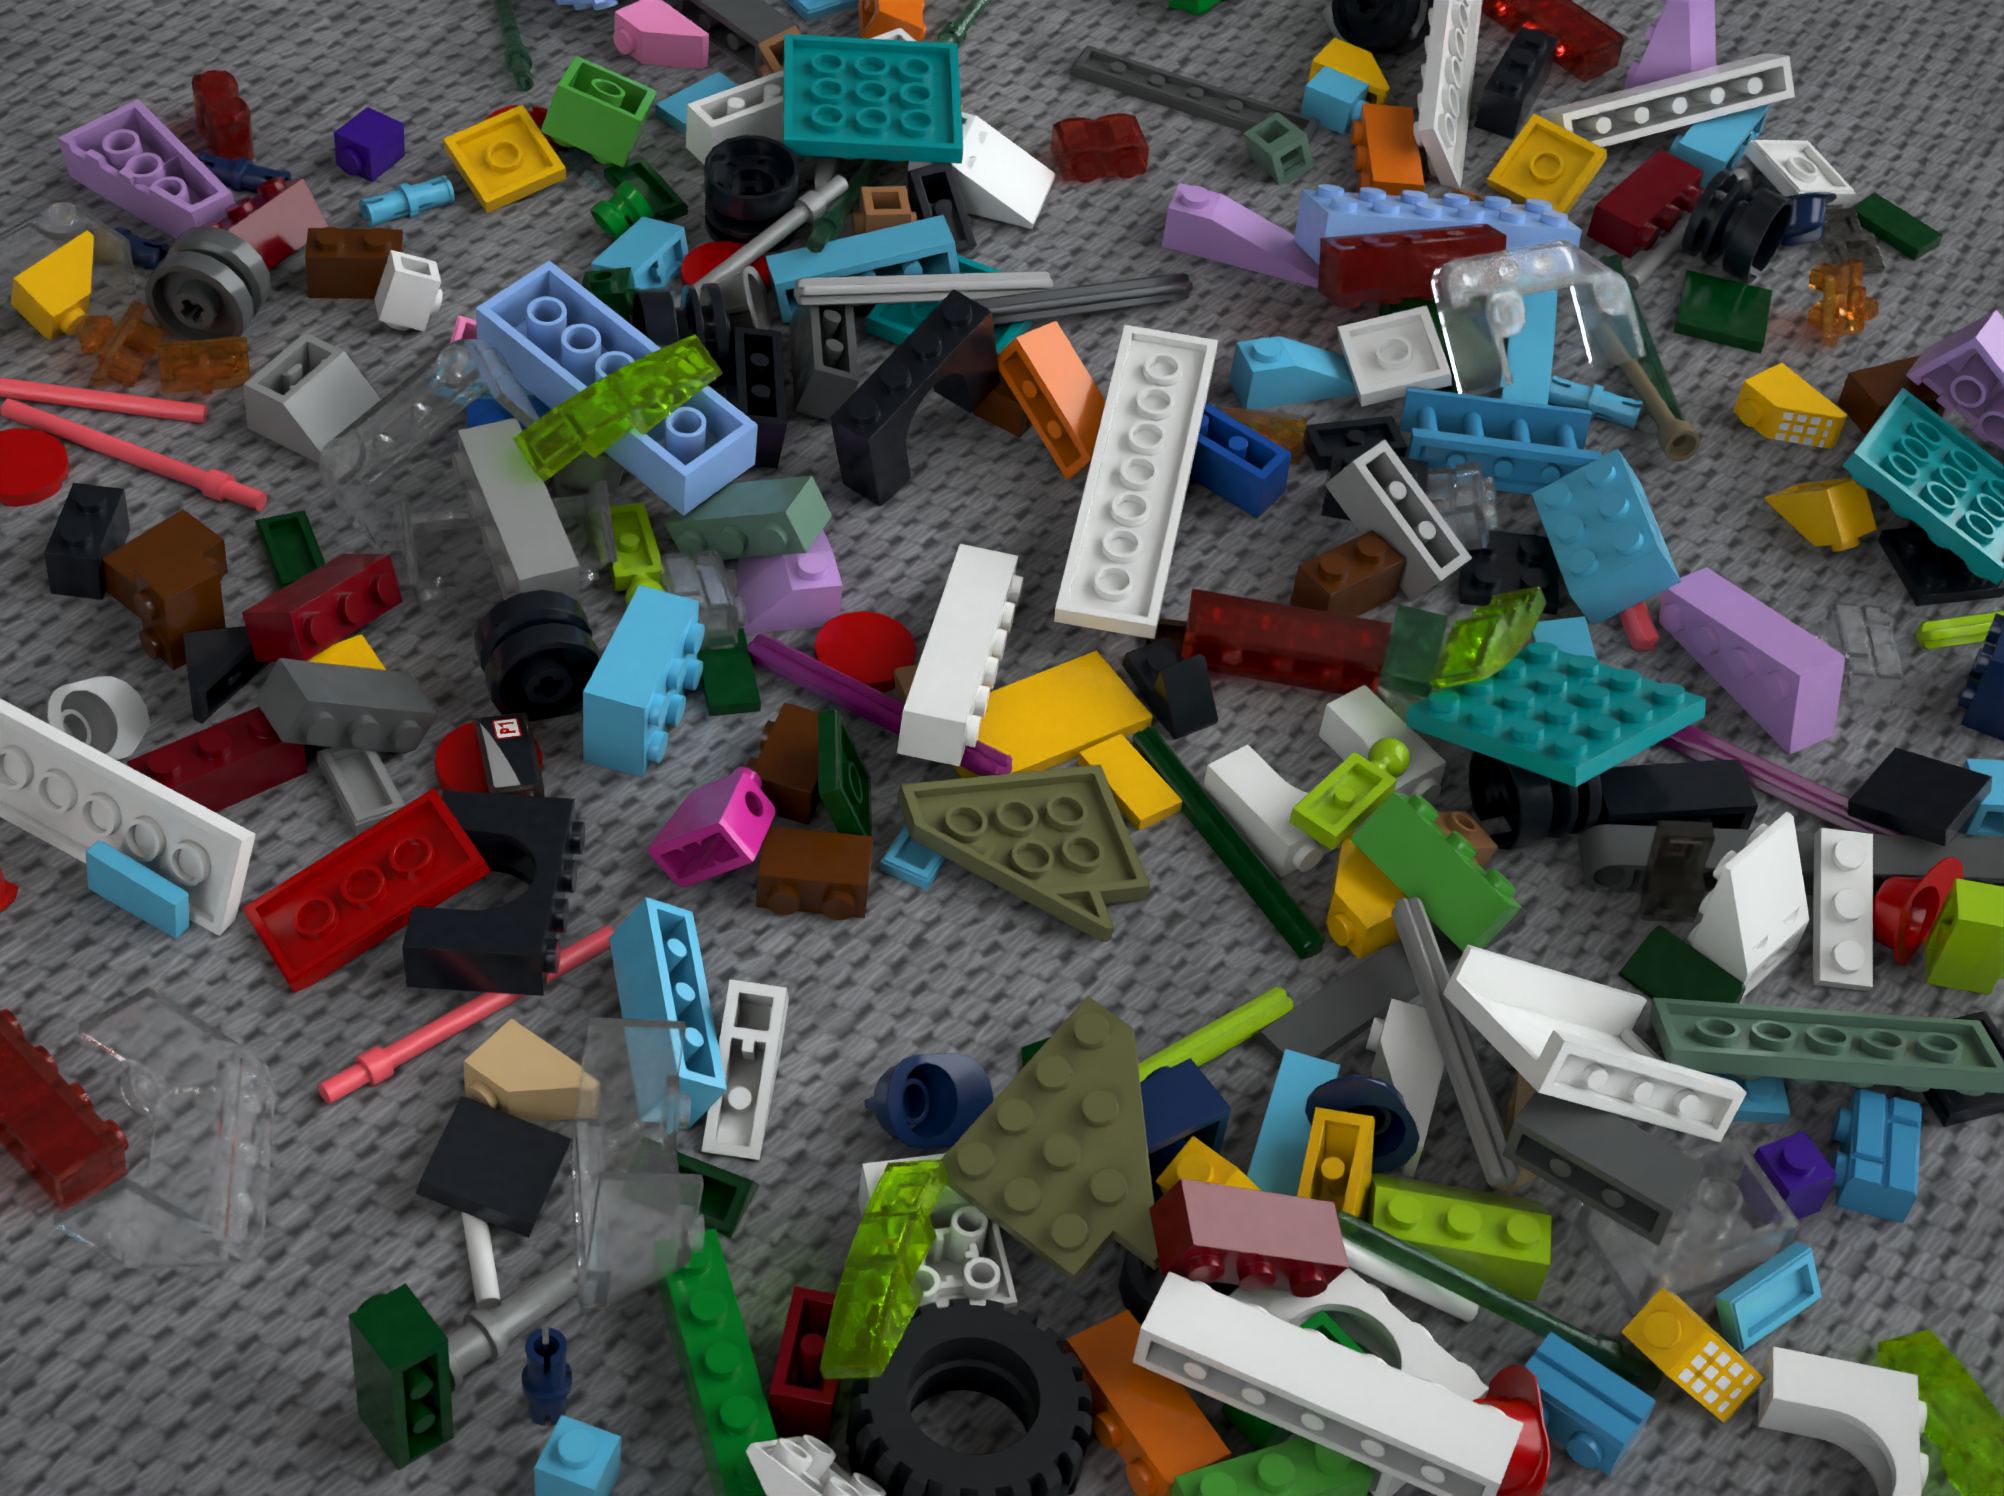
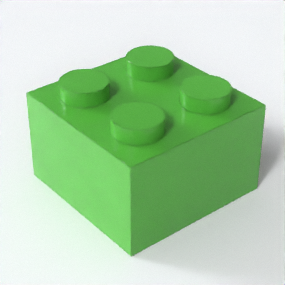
[540,56,658,167]

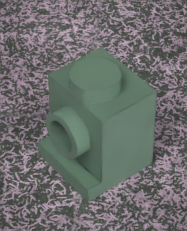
[1243,112,1314,185]

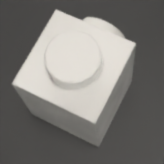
[375,250,443,332]

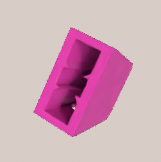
[647,767,776,887]

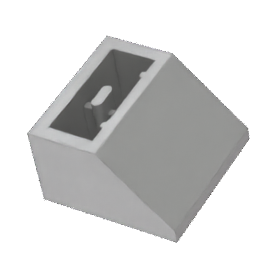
[243,332,387,467]

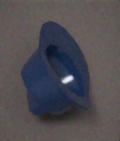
[1749,192,1837,246]
[865,1053,994,1149]
[1305,1074,1419,1174]

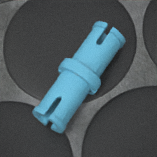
[359,175,455,227]
[1548,375,1643,430]

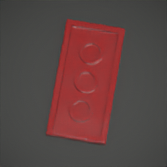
[241,788,491,993]

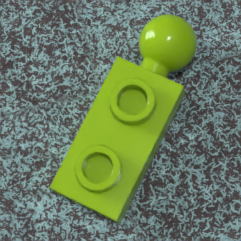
[595,502,665,607]
[1289,737,1410,851]

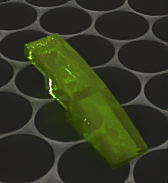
[513,334,723,481]
[1430,586,1546,689]
[820,1159,950,1379]
[1877,1329,2004,1496]

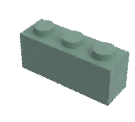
[664,475,832,562]

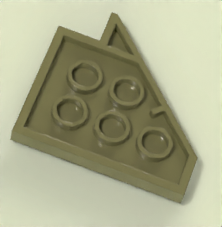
[897,765,1150,942]
[934,996,1159,1284]

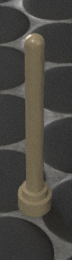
[1597,321,1700,462]

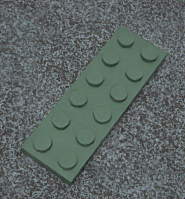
[1649,997,2004,1096]

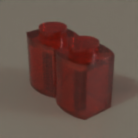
[192,70,254,161]
[1050,113,1149,183]

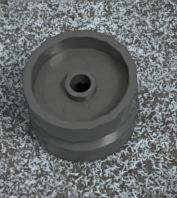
[145,226,271,350]

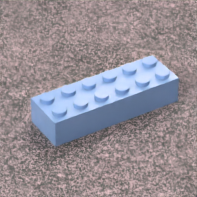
[1294,184,1582,282]
[476,260,758,516]

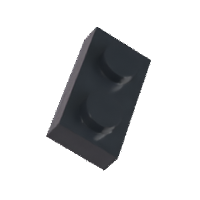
[1302,416,1408,471]

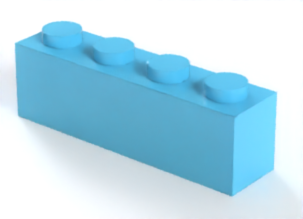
[766,215,960,323]
[609,897,727,1130]

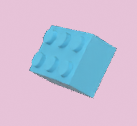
[1531,448,1681,623]
[583,585,705,778]

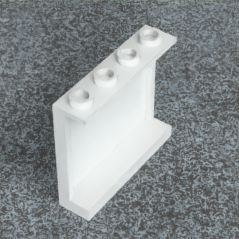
[1443,945,1747,1142]

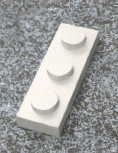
[1813,828,1873,991]

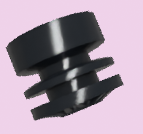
[704,135,799,254]
[1682,169,1793,284]
[632,283,732,383]
[1469,751,1602,850]

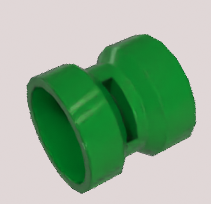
[590,180,654,241]

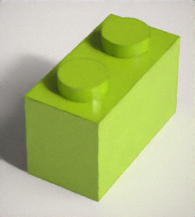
[1924,878,2004,995]

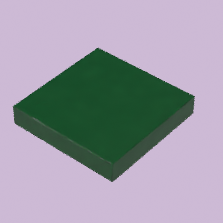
[1673,270,1773,354]
[818,709,873,853]

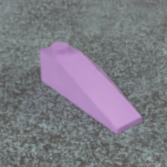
[1623,0,1716,90]
[1162,183,1341,292]
[731,530,842,634]

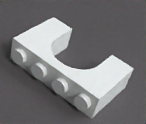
[1203,685,1447,877]
[1228,1267,1489,1496]
[1758,1346,1929,1496]

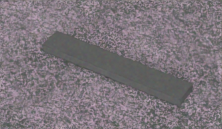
[1071,45,1320,144]
[1258,908,1527,1063]

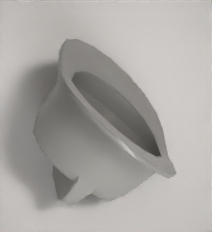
[718,266,772,338]
[540,447,624,503]
[37,676,150,760]

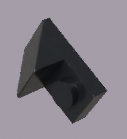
[907,163,977,253]
[1122,637,1218,740]

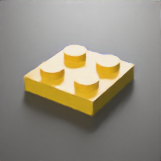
[443,104,566,213]
[1487,113,1607,215]

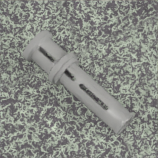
[446,1250,597,1391]

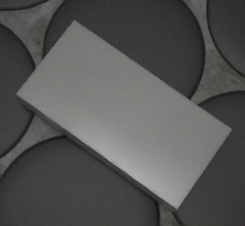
[317,747,405,836]

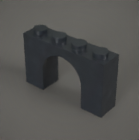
[830,289,1000,507]
[402,790,585,996]

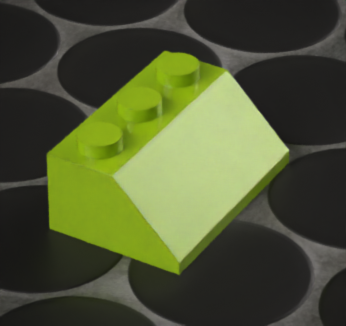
[1362,1173,1552,1301]

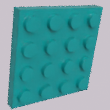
[783,34,963,164]
[1843,388,2004,586]
[1407,642,1706,787]

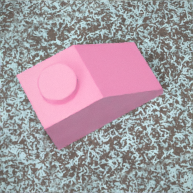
[613,0,709,69]

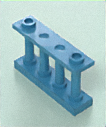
[1399,387,1602,495]

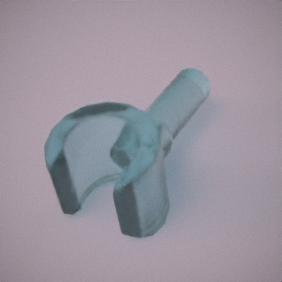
[554,147,604,190]

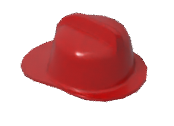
[1873,856,1964,967]
[1473,1364,1551,1496]

